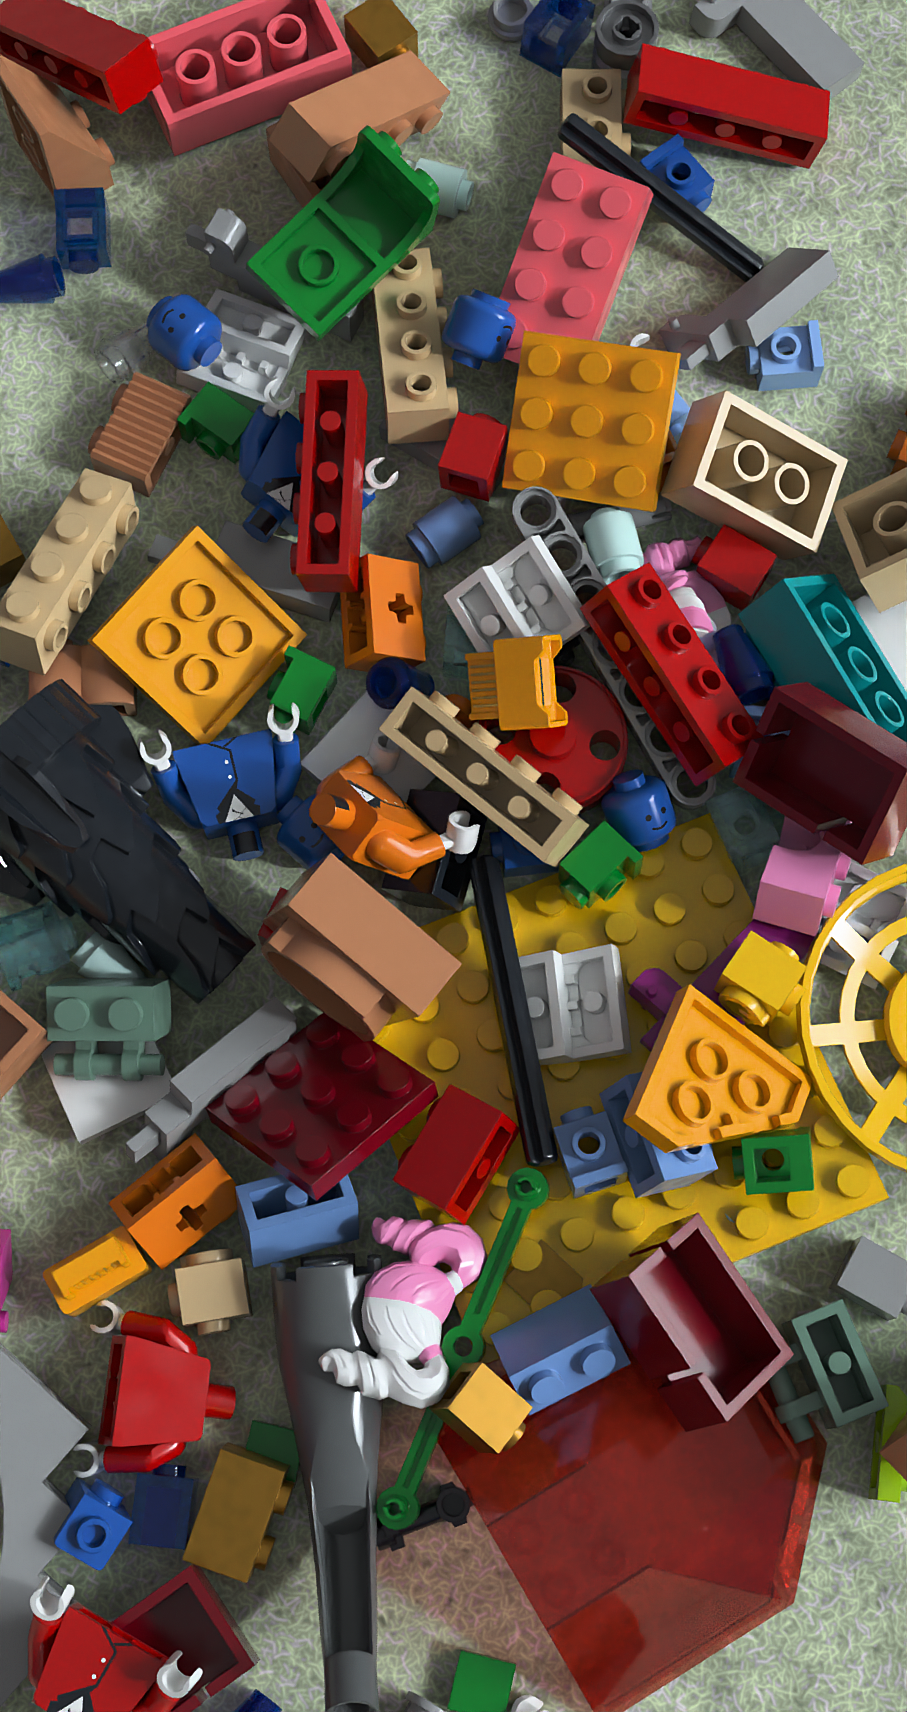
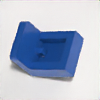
[54,1477,133,1570]

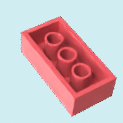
[147,0,353,156]
[499,152,653,364]

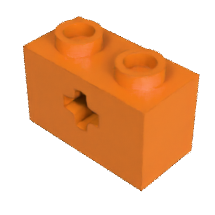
[340,553,426,676]
[108,1133,238,1270]

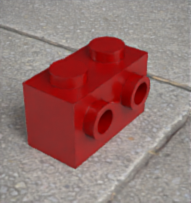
[392,1084,520,1225]

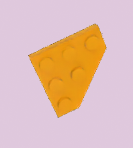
[622,984,813,1153]

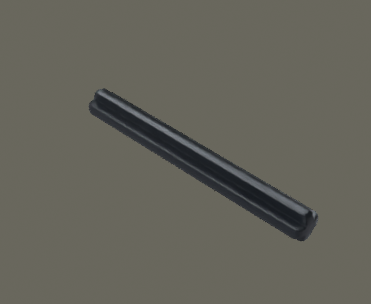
[557,113,764,282]

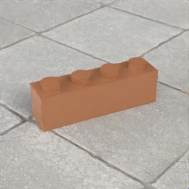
[268,50,450,183]

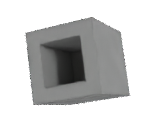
[829,1236,907,1321]

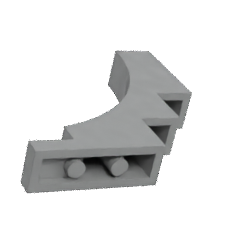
[0,1343,92,1707]

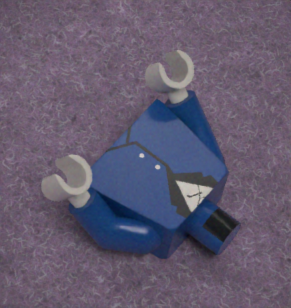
[238,376,398,543]
[137,702,302,861]

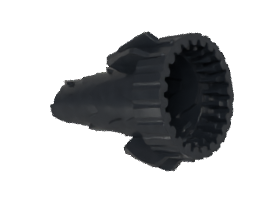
[0,679,256,1004]

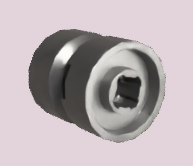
[592,0,659,89]

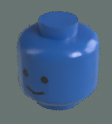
[442,288,516,370]
[146,294,222,371]
[601,769,677,852]
[276,793,345,870]

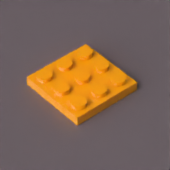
[502,331,681,512]
[87,525,308,745]

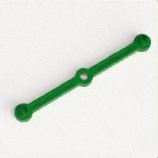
[376,1167,550,1530]

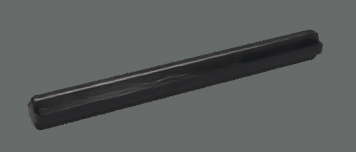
[468,855,558,1167]

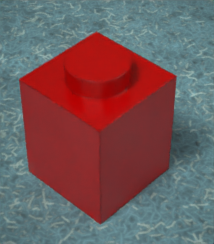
[438,411,508,502]
[691,524,777,611]

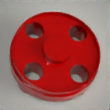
[478,666,628,815]

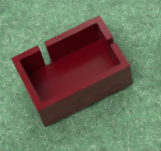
[732,682,907,865]
[589,1213,794,1432]
[111,1564,260,1712]

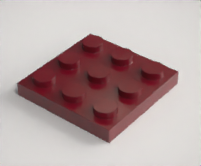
[206,1013,439,1201]

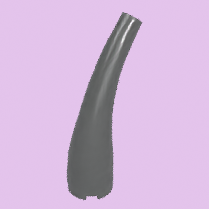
[270,1253,383,1712]

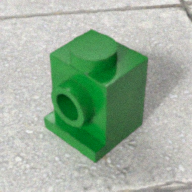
[177,382,254,465]
[266,645,337,735]
[558,820,643,909]
[732,1126,815,1195]

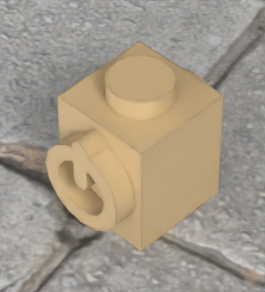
[168,1248,253,1336]

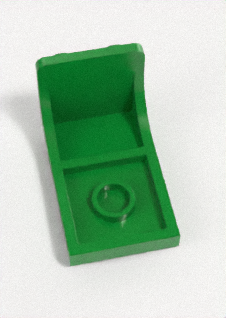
[246,125,440,342]

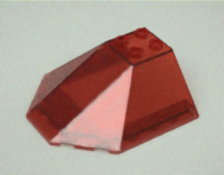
[438,1316,827,1712]

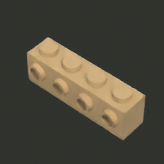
[560,69,631,167]
[371,248,458,445]
[0,468,139,676]
[379,687,589,867]

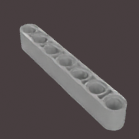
[512,486,716,810]

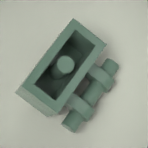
[46,978,172,1081]
[768,1299,889,1444]

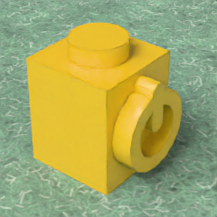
[714,930,807,1027]

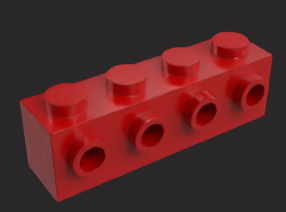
[0,0,164,115]
[623,43,830,169]
[290,370,368,593]
[579,562,764,787]

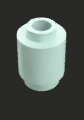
[406,158,474,219]
[583,507,644,585]

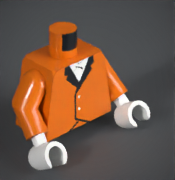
[309,731,480,880]

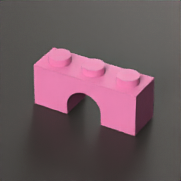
[752,816,852,937]

